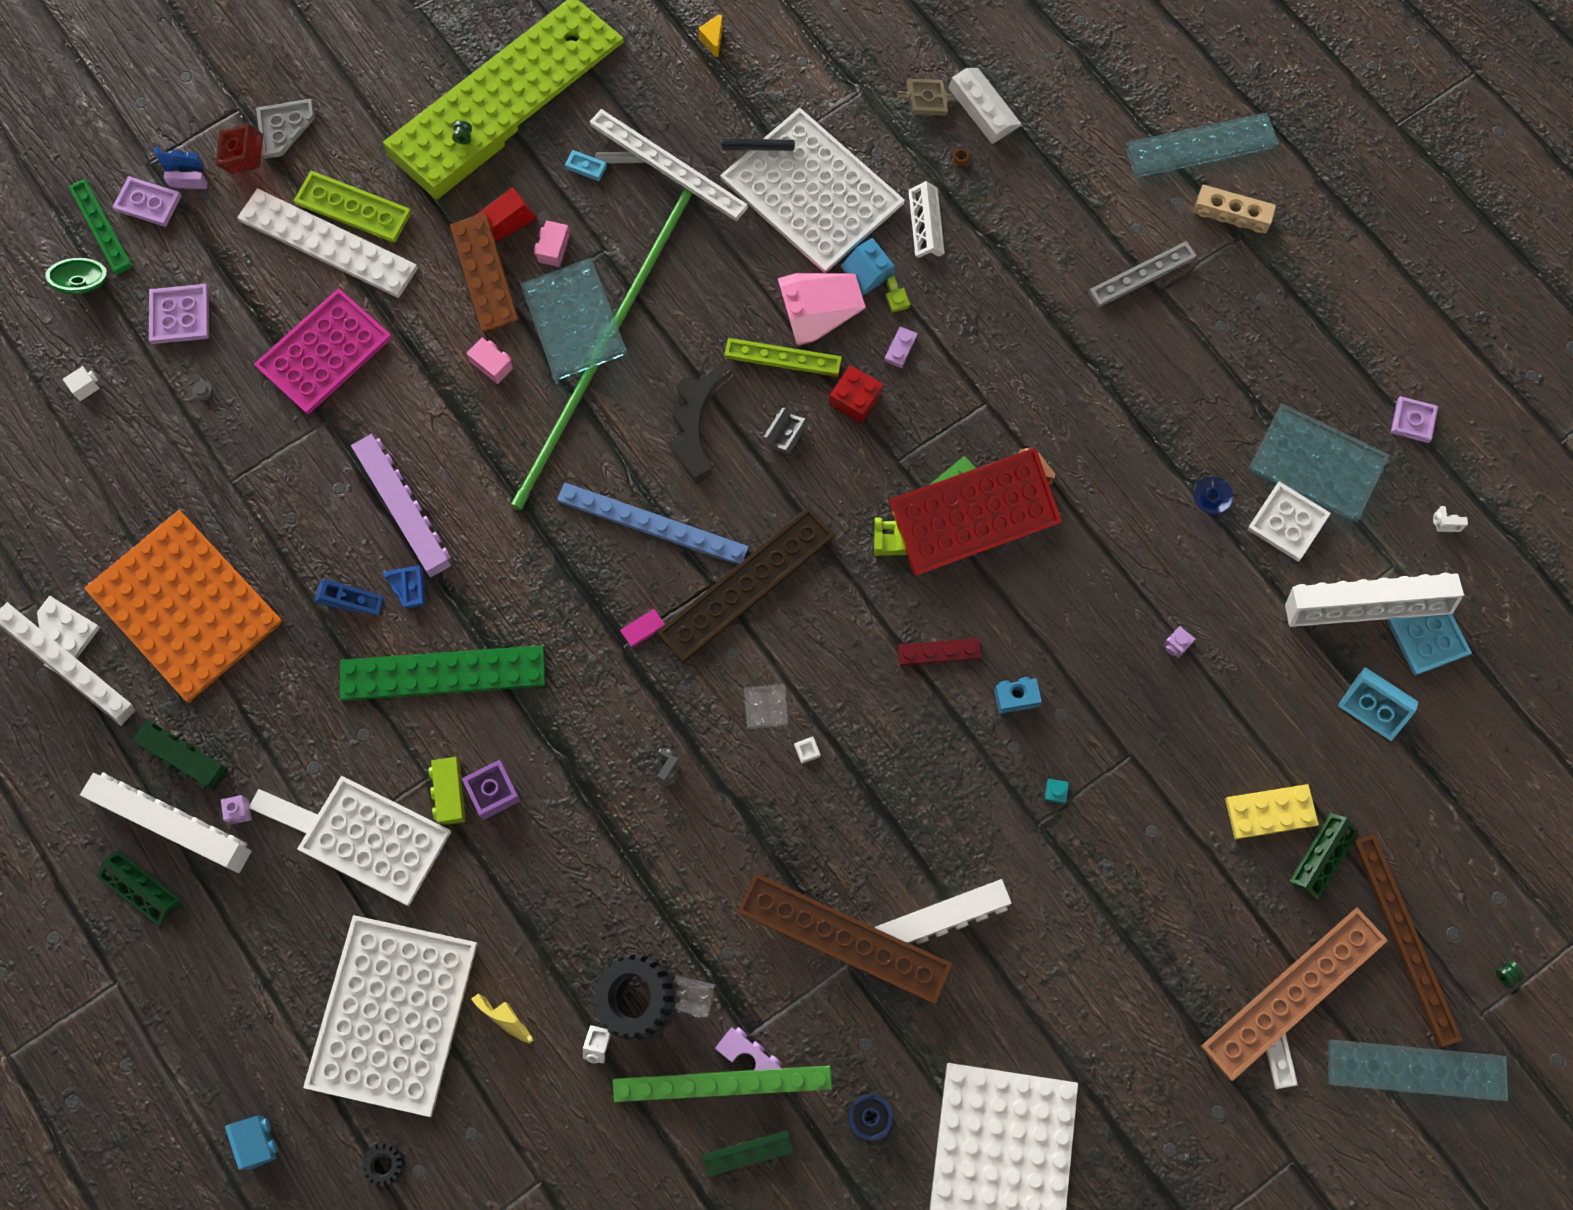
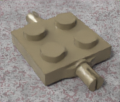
[897,78,958,116]

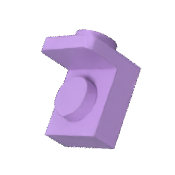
[1163,626,1195,658]

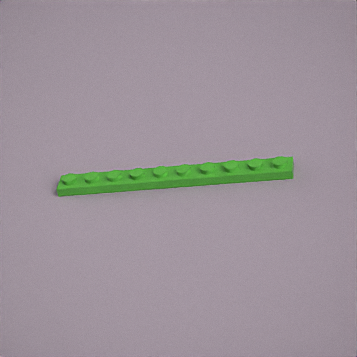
[613,1065,833,1102]

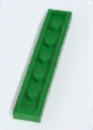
[68,179,133,275]

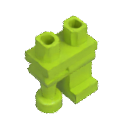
[874,518,907,556]

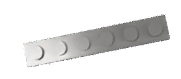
[1088,241,1196,308]

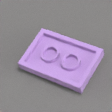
[113,176,181,227]

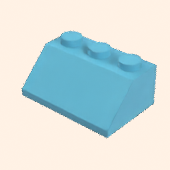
[1338,667,1418,741]

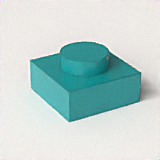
[1045,779,1069,804]

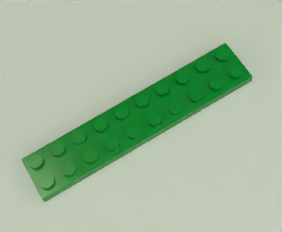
[340,645,545,701]

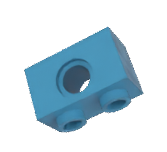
[994,677,1042,714]

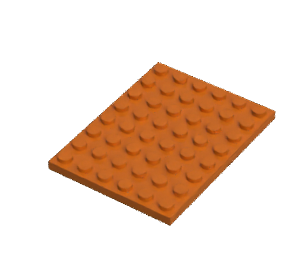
[84,510,283,703]

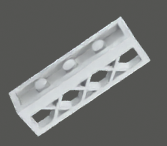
[909,181,945,258]

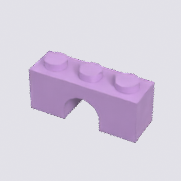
[715,1027,782,1070]

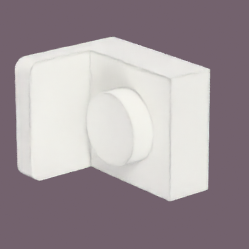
[1433,506,1468,532]
[583,1025,611,1063]

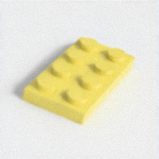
[1225,784,1319,840]

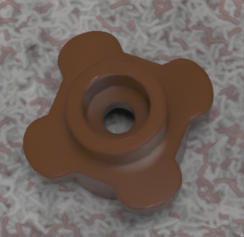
[951,149,970,167]

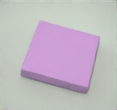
[1391,396,1438,443]

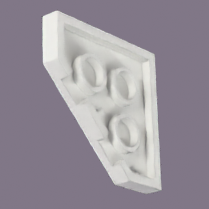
[37,596,100,673]

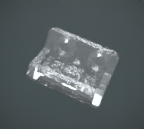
[673,976,715,1017]

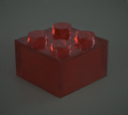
[216,124,264,174]

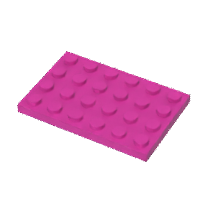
[254,288,392,415]

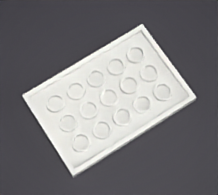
[298,776,451,907]

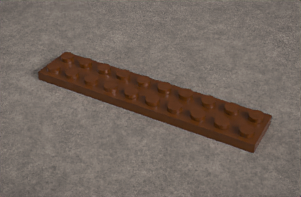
[737,873,952,1005]

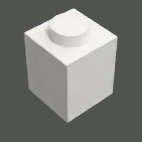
[63,366,100,401]

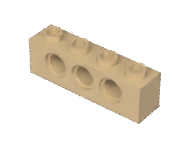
[1193,185,1276,233]

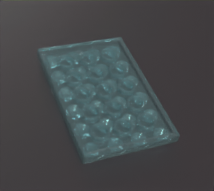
[520,257,628,381]
[1248,403,1390,522]

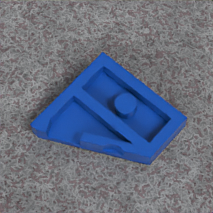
[154,147,203,172]
[383,565,425,609]

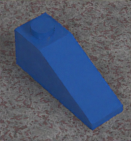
[314,579,383,615]

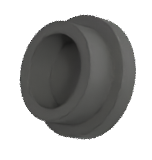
[192,381,212,400]

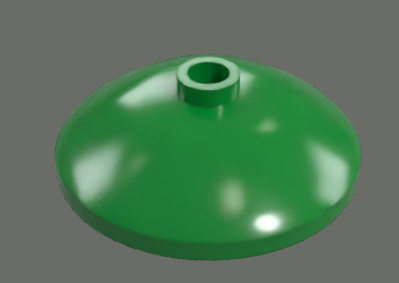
[46,258,107,294]

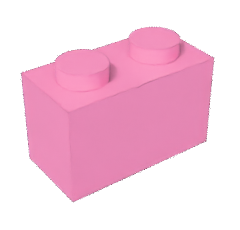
[534,221,570,267]
[466,338,513,384]

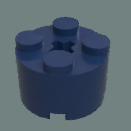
[848,1094,893,1141]

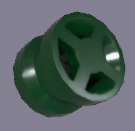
[452,121,472,145]
[1495,960,1525,988]

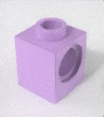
[221,795,252,825]

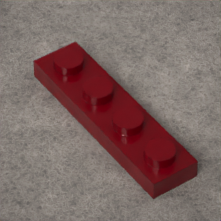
[898,638,981,666]

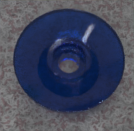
[1193,476,1233,514]

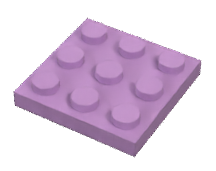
[149,284,209,344]

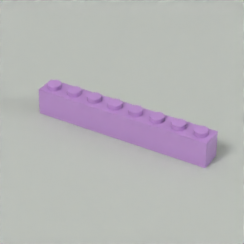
[351,434,451,578]

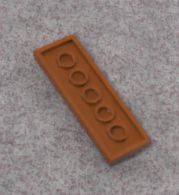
[450,212,519,333]

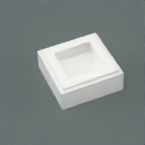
[794,737,821,764]

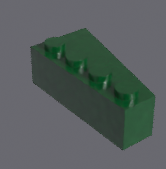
[132,719,228,790]

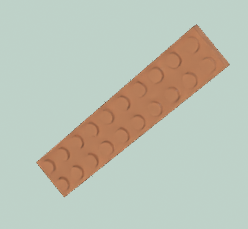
[1200,907,1388,1082]

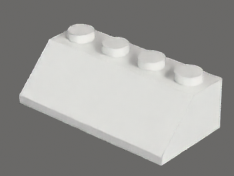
[949,68,1021,144]

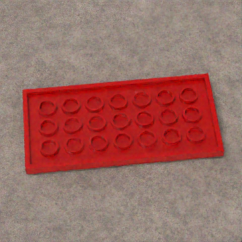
[888,447,1062,576]

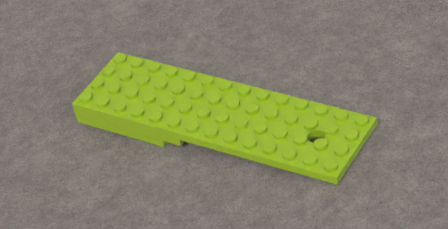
[383,0,623,200]

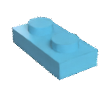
[565,150,607,181]

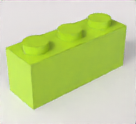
[429,757,466,825]

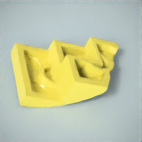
[472,994,534,1044]

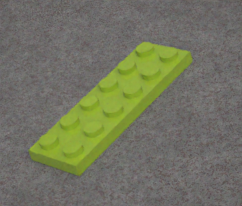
[293,171,412,243]

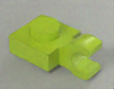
[885,276,910,313]

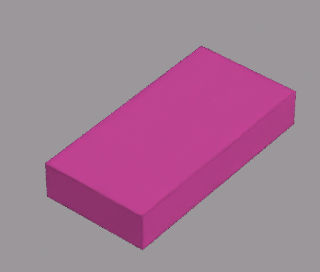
[620,609,665,648]

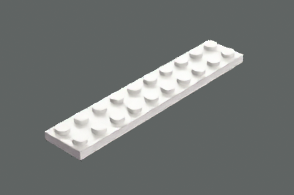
[237,188,418,298]

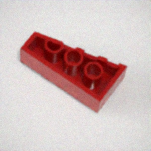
[476,187,537,242]

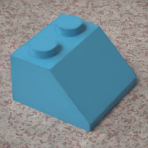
[841,238,894,296]
[225,1116,278,1170]

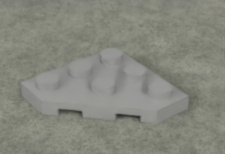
[256,99,315,159]

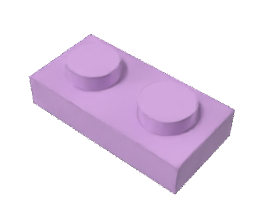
[164,171,208,189]
[884,327,917,368]

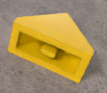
[698,15,723,57]

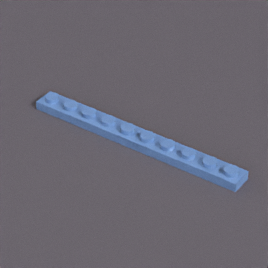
[557,483,749,565]

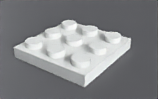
[1247,482,1331,562]

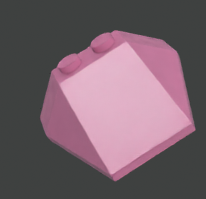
[778,273,866,346]

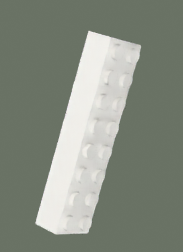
[1285,573,1464,627]
[80,772,252,873]

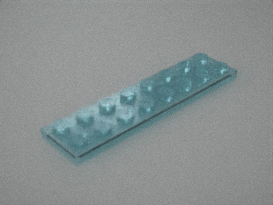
[1125,112,1279,178]
[1328,1040,1508,1102]

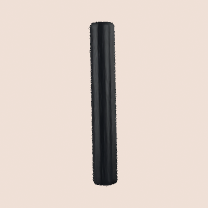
[721,138,795,151]

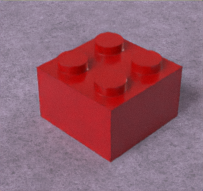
[829,365,883,423]

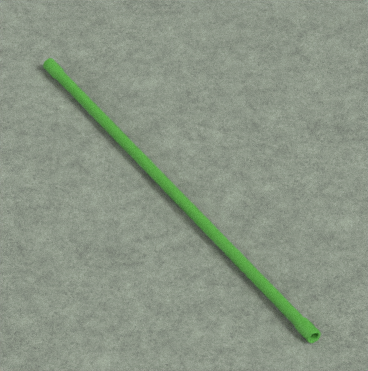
[511,188,693,510]

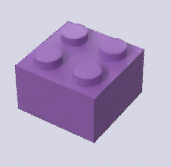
[462,760,521,820]

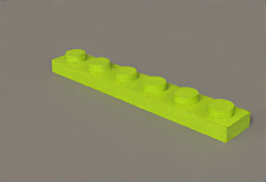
[724,338,842,377]

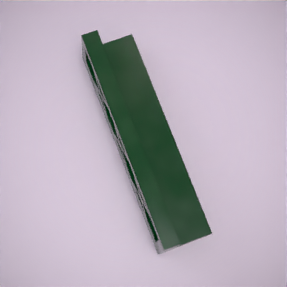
[1289,813,1359,900]
[97,851,181,927]
[702,1130,793,1177]

